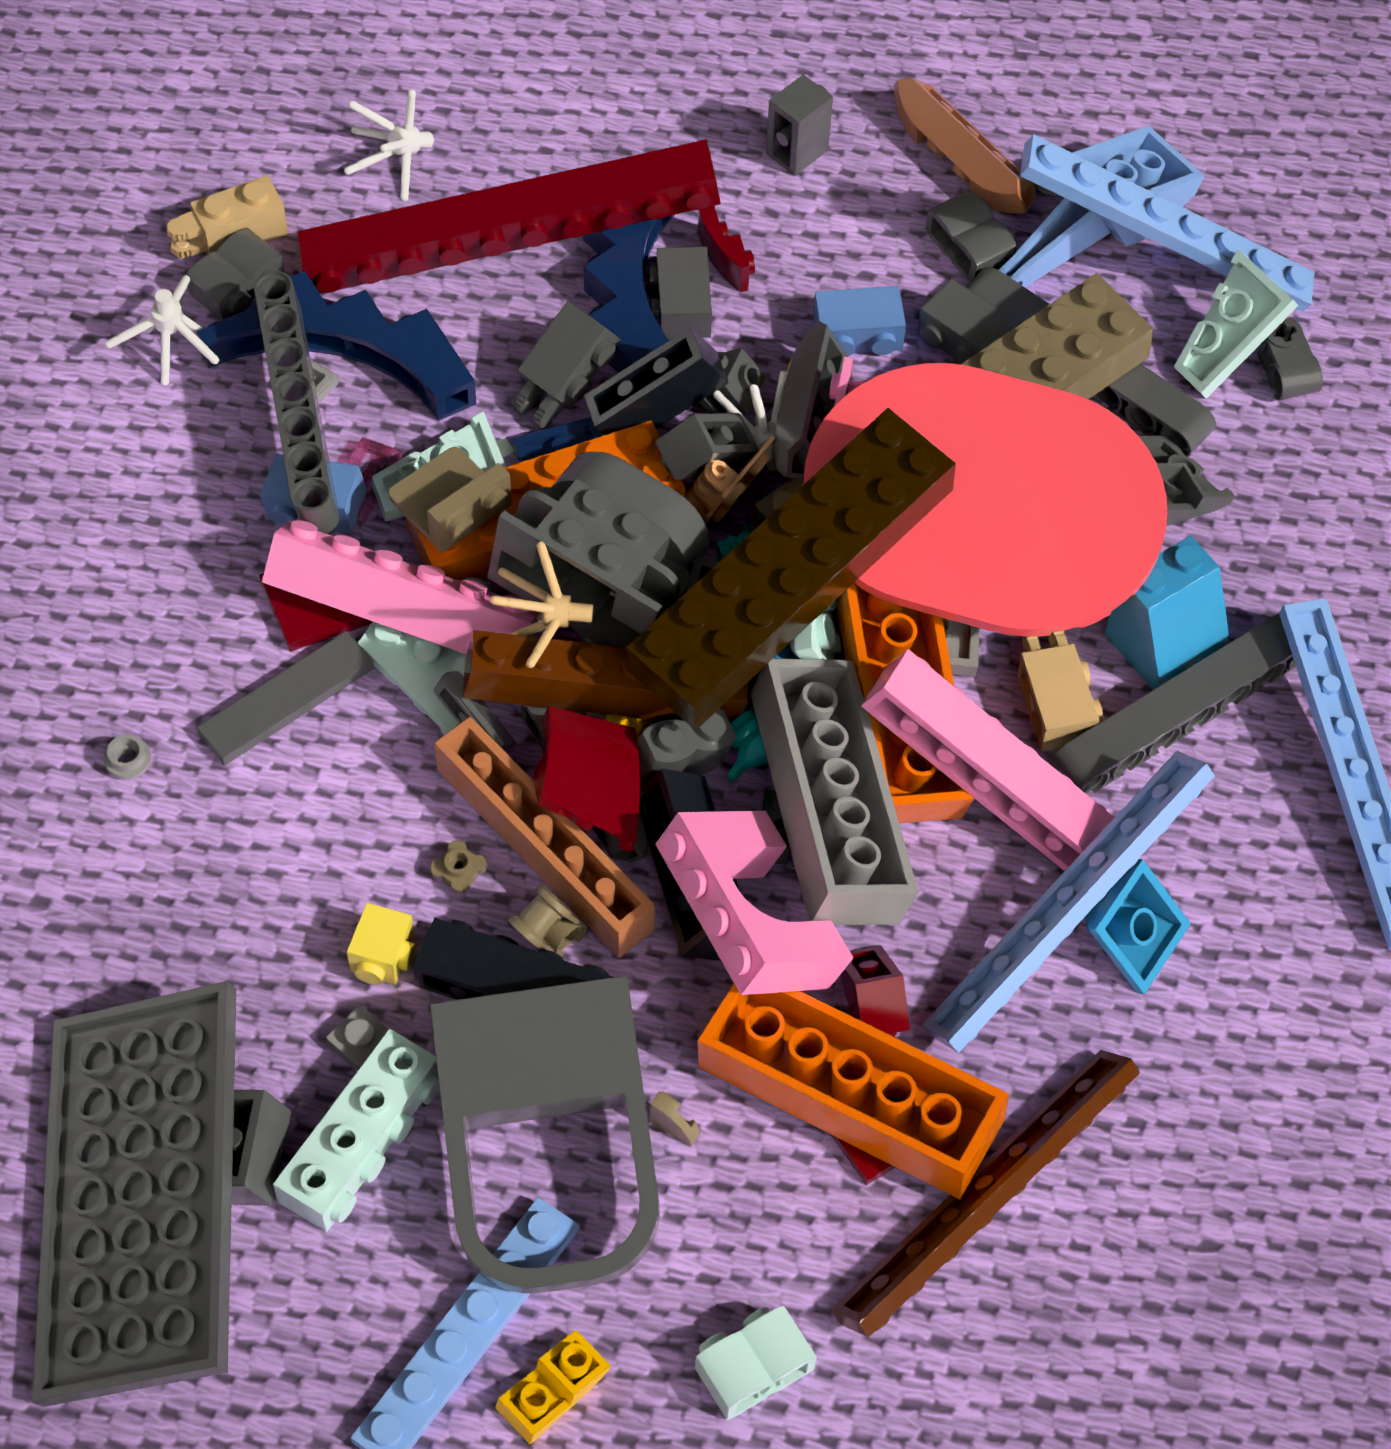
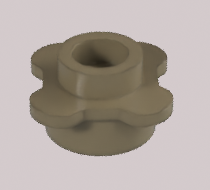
[430,840,487,893]

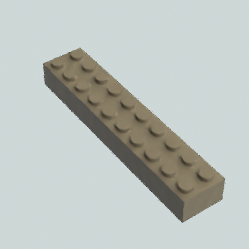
[754,273,1153,528]

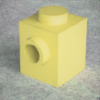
[347,903,416,985]

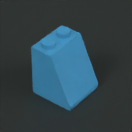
[1105,535,1230,690]

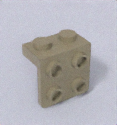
[389,447,512,553]

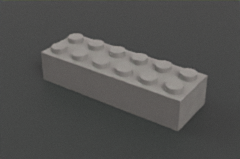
[750,659,919,925]

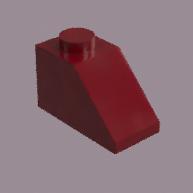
[840,945,910,1037]

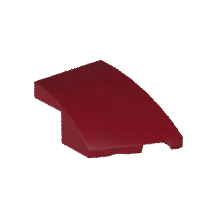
[533,706,640,852]

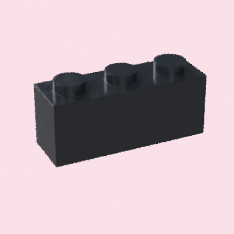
[584,327,729,435]

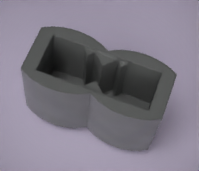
[925,190,1017,282]
[186,228,285,321]
[637,709,737,786]

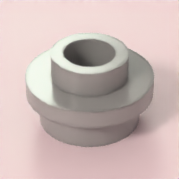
[104,734,151,780]

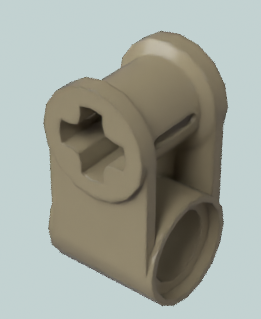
[508,884,587,957]

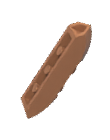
[893,78,1036,214]

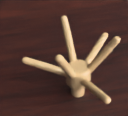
[490,541,593,668]

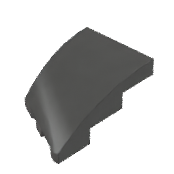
[1139,436,1235,526]

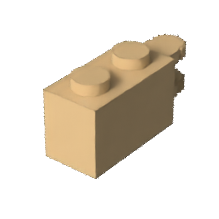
[166,175,288,259]
[1017,631,1103,751]

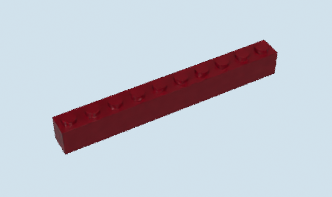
[297,139,721,293]

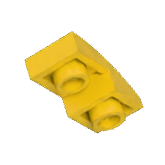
[495,1330,611,1444]

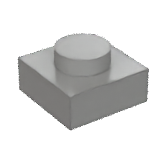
[326,1005,388,1072]

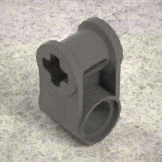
[1257,317,1323,401]

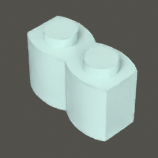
[695,1306,817,1420]

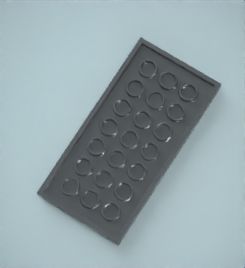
[32,981,236,1407]

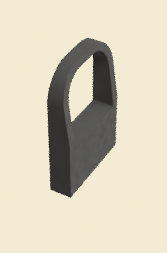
[430,976,660,1294]

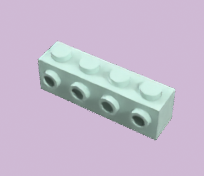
[273,1029,440,1232]

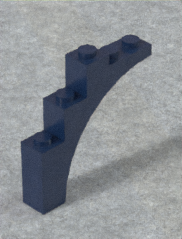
[583,215,674,373]
[196,271,476,421]

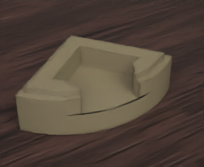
[650,1091,700,1147]

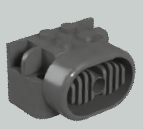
[487,452,709,648]

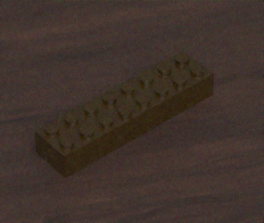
[626,408,956,731]

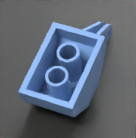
[999,126,1205,287]

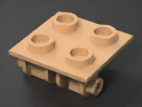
[686,436,775,524]

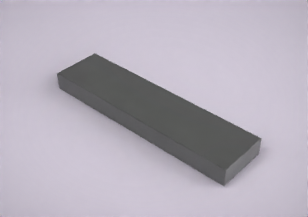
[197,631,374,766]

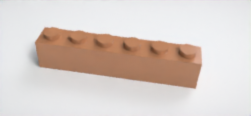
[434,716,655,959]

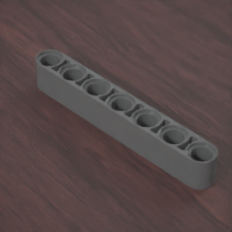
[965,267,1216,457]
[254,271,339,534]
[1049,613,1296,793]

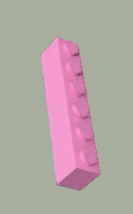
[262,520,540,654]
[861,649,1115,871]

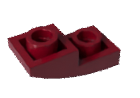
[697,206,755,292]

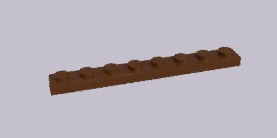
[831,1050,1140,1338]

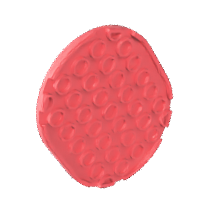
[804,363,1167,637]

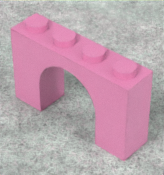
[655,811,853,995]

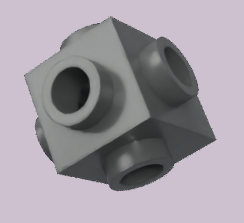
[700,348,766,415]

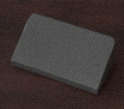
[433,671,515,750]

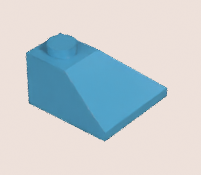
[1085,859,1191,995]

